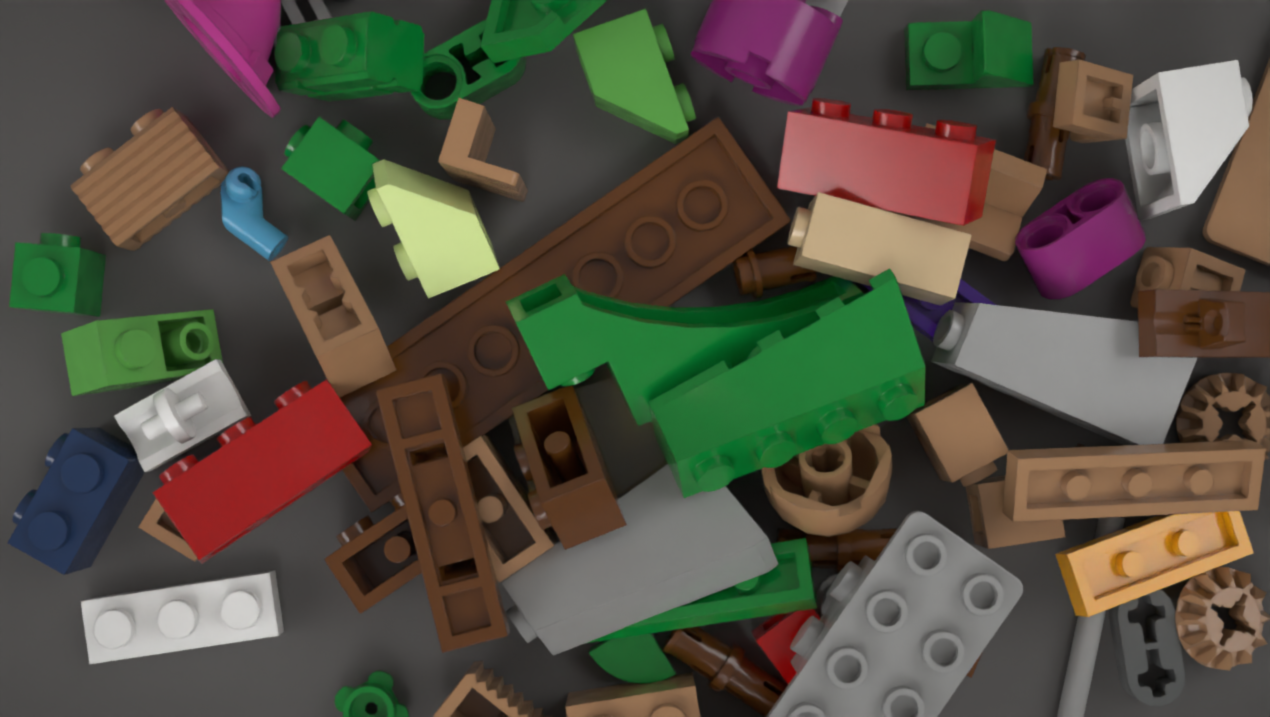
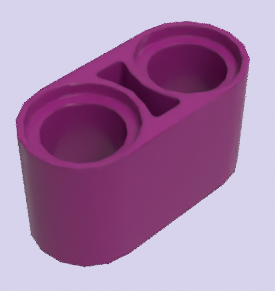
[1015,178,1146,299]

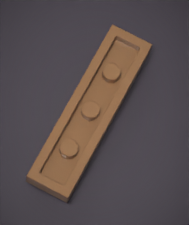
[1002,440,1266,522]

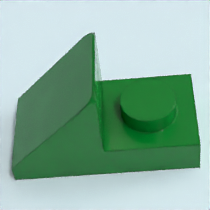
[904,10,1034,90]

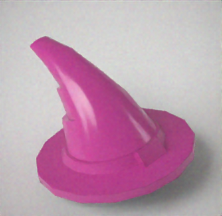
[164,0,281,118]

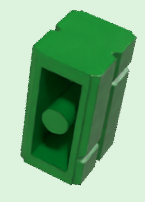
[275,11,425,102]

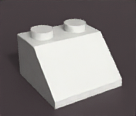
[1125,60,1253,220]

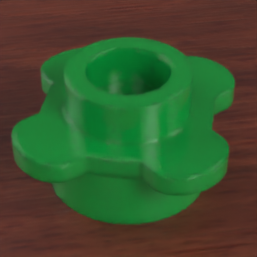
[334,670,409,717]

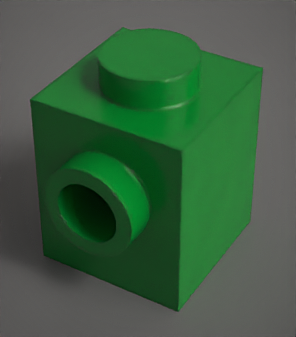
[281,117,381,221]
[9,233,106,317]

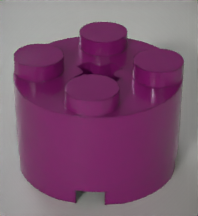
[690,0,843,106]

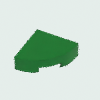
[589,633,676,683]

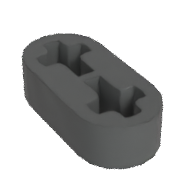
[1109,590,1185,707]

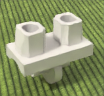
[114,359,251,472]

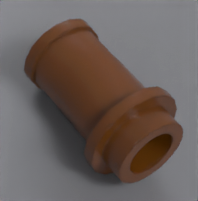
[733,246,817,299]

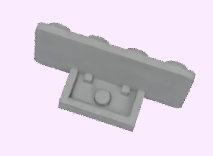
[766,511,1023,717]

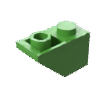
[573,9,696,144]
[61,309,223,396]

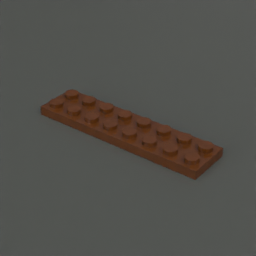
[340,117,791,513]

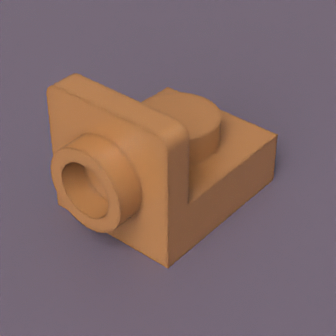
[1053,59,1133,143]
[1130,247,1245,309]

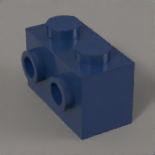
[7,427,144,575]

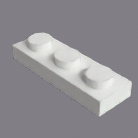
[81,570,284,665]

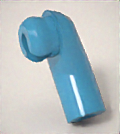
[220,166,288,261]

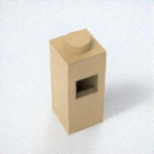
[787,192,972,306]

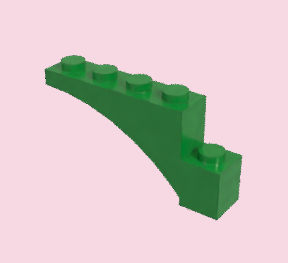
[506,274,864,427]

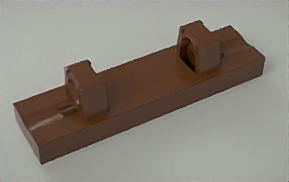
[1138,289,1270,358]
[376,374,510,653]

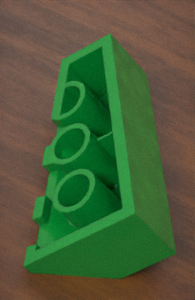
[648,268,926,498]

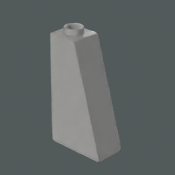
[931,302,1197,445]
[502,464,778,656]

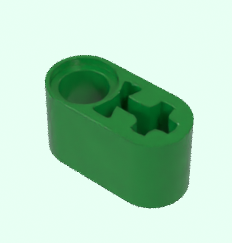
[410,20,526,120]

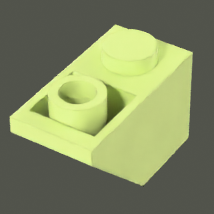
[367,159,500,299]

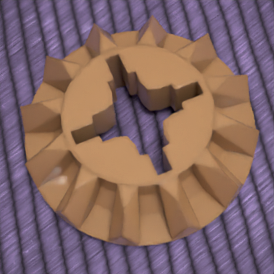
[1176,373,1270,460]
[1175,566,1270,671]

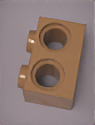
[270,235,396,398]

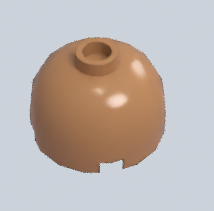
[761,424,892,537]

